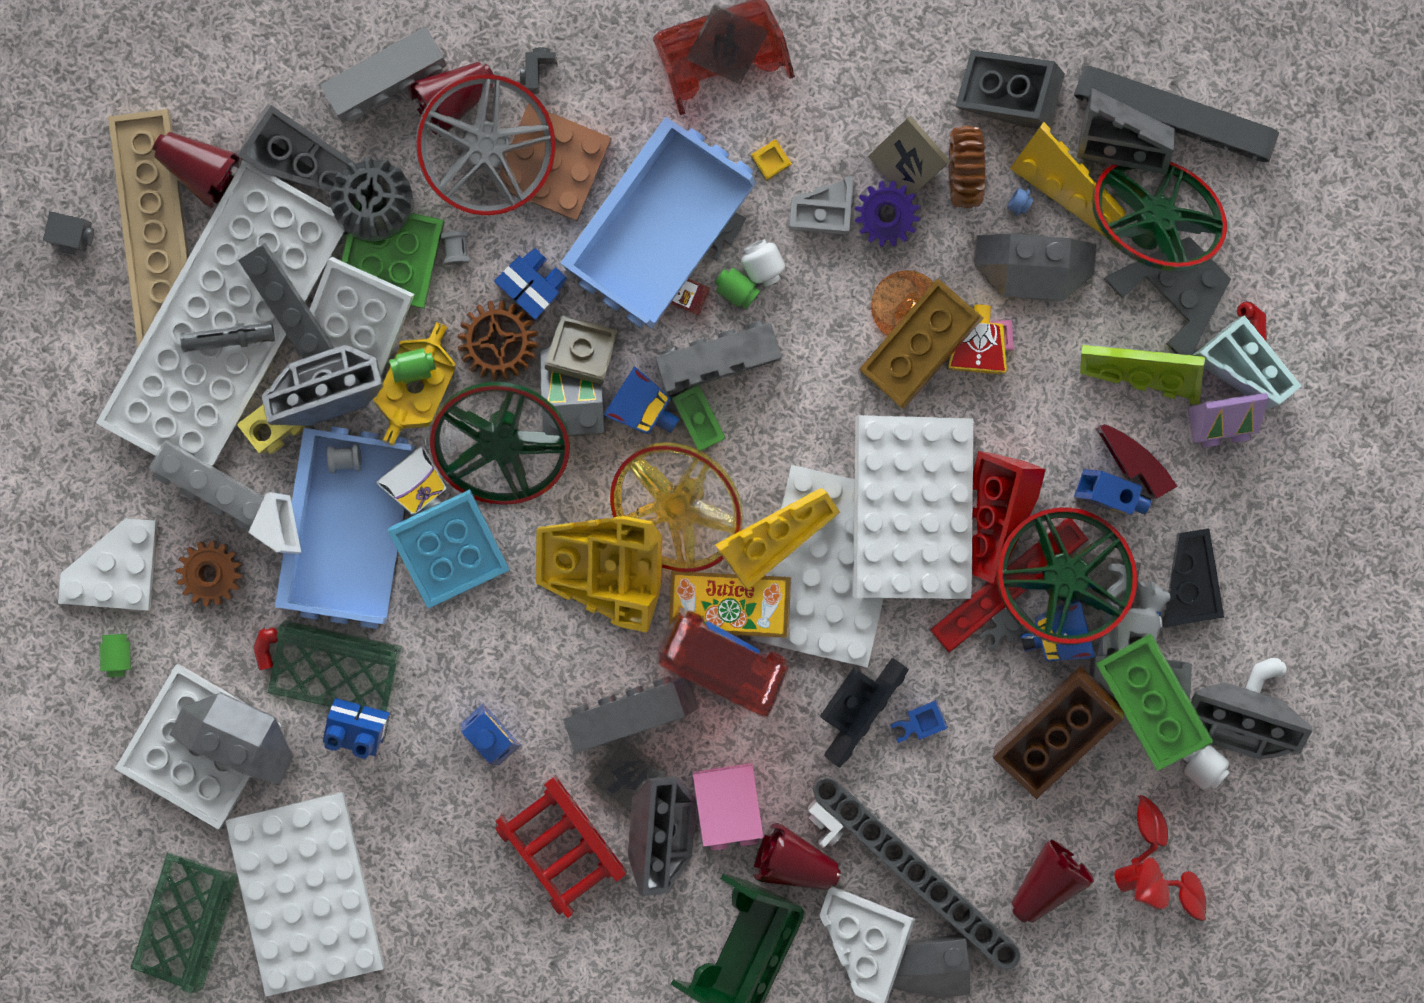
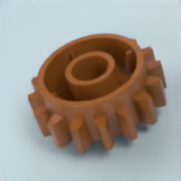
[176,540,244,606]

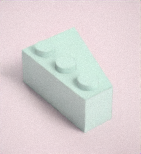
[1192,315,1302,410]

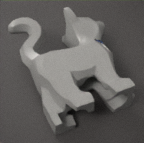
[1098,563,1171,656]

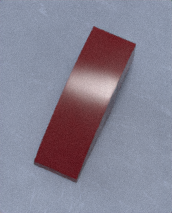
[1096,424,1178,499]

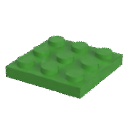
[342,200,445,309]

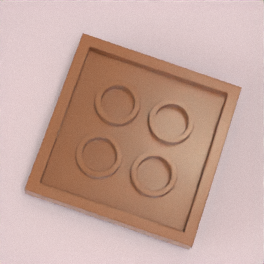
[494,103,612,221]

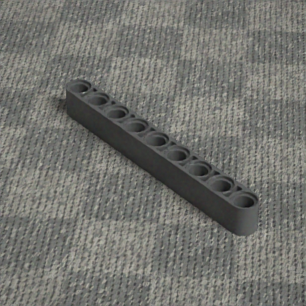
[813,775,1020,970]

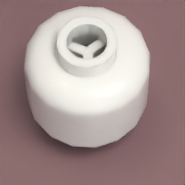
[741,239,785,287]
[1184,745,1230,790]

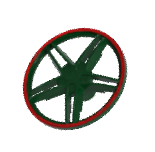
[1092,161,1227,271]
[430,382,570,505]
[997,507,1137,645]

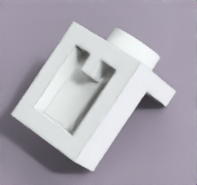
[808,799,843,848]

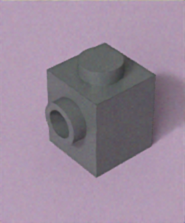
[43,211,94,255]

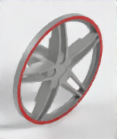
[416,74,555,215]

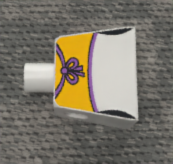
[376,446,446,515]

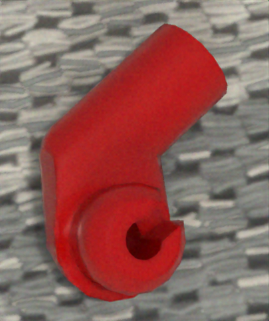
[1237,301,1267,341]
[253,627,279,671]

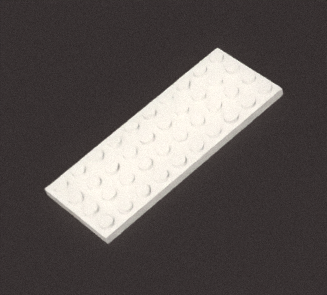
[96,160,345,466]

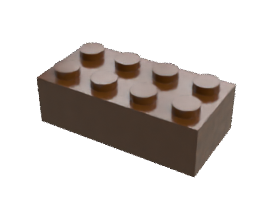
[993,666,1124,800]

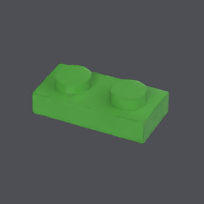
[672,385,726,452]

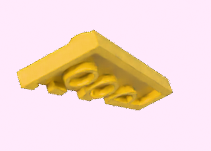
[1010,122,1126,238]

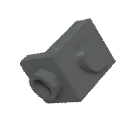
[520,47,557,94]

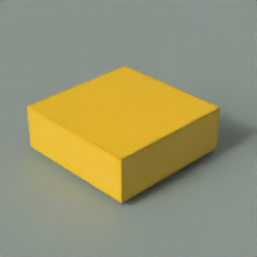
[751,139,792,181]

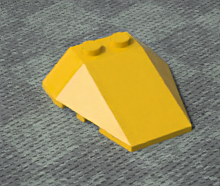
[536,516,662,633]

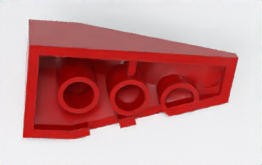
[972,451,1046,584]

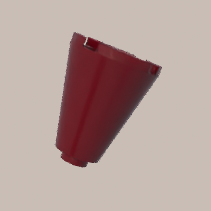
[408,62,494,137]
[152,132,242,208]
[753,823,841,890]
[1011,839,1094,923]

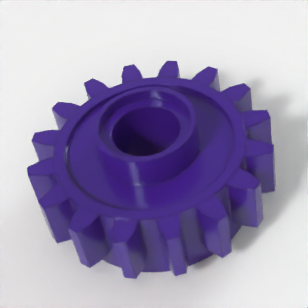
[855,181,921,247]

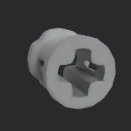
[441,231,470,265]
[327,444,362,473]

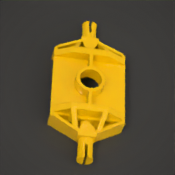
[373,322,456,446]

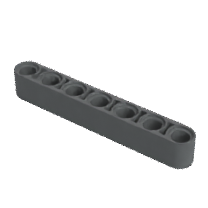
[1074,66,1279,162]

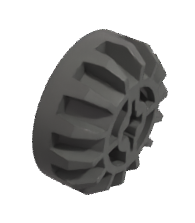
[330,157,414,241]

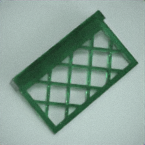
[268,620,402,714]
[131,853,238,994]

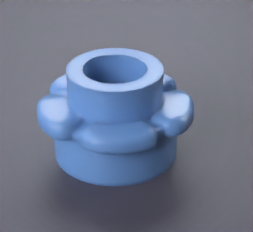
[1007,187,1033,216]

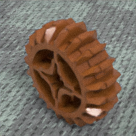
[948,126,986,208]
[457,300,539,382]

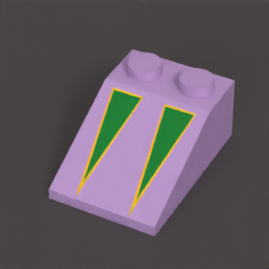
[1188,393,1268,448]

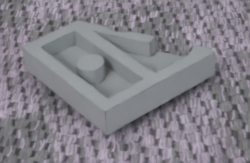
[789,176,854,235]

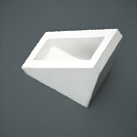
[248,492,301,554]

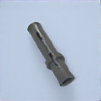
[180,322,275,353]

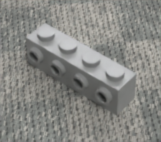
[320,27,448,123]
[150,440,265,531]

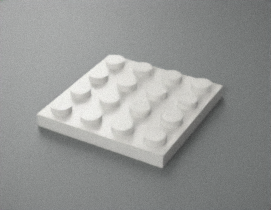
[115,664,282,830]

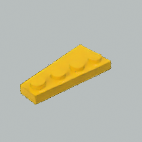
[715,488,840,589]

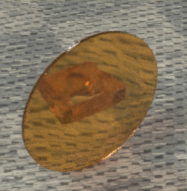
[871,270,934,336]

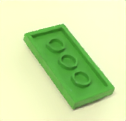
[1096,633,1213,771]

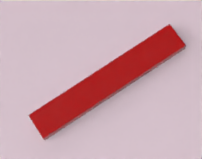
[929,518,1089,653]

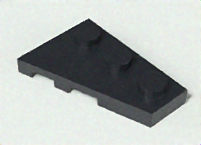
[1163,528,1224,627]

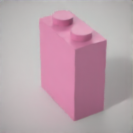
[693,763,763,850]

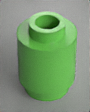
[714,267,760,310]
[389,348,436,384]
[99,634,131,677]

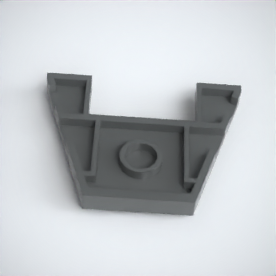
[1104,236,1231,355]

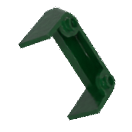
[671,874,804,1003]

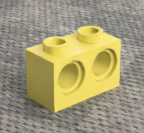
[237,404,308,455]

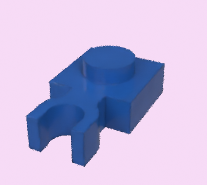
[890,700,948,743]

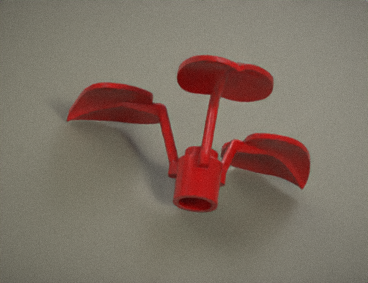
[1114,795,1207,921]

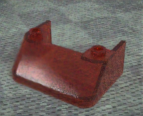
[653,0,795,116]
[658,606,789,717]

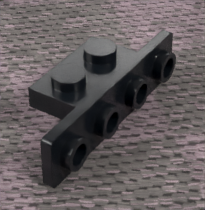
[819,658,909,768]

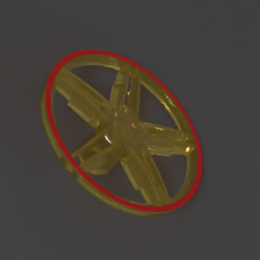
[610,442,743,572]

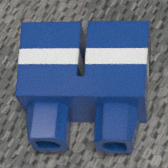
[494,248,568,323]
[322,698,390,759]

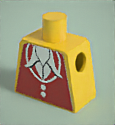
[947,304,1007,375]

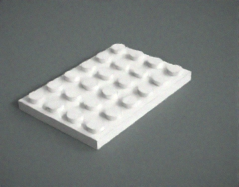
[853,415,973,599]
[750,465,884,668]
[225,792,385,997]

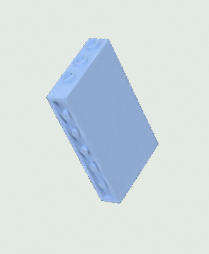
[560,116,756,329]
[275,426,415,629]

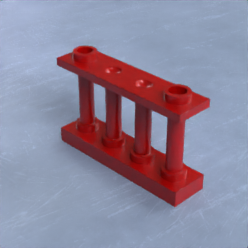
[495,775,627,918]

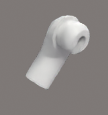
[1245,658,1287,693]

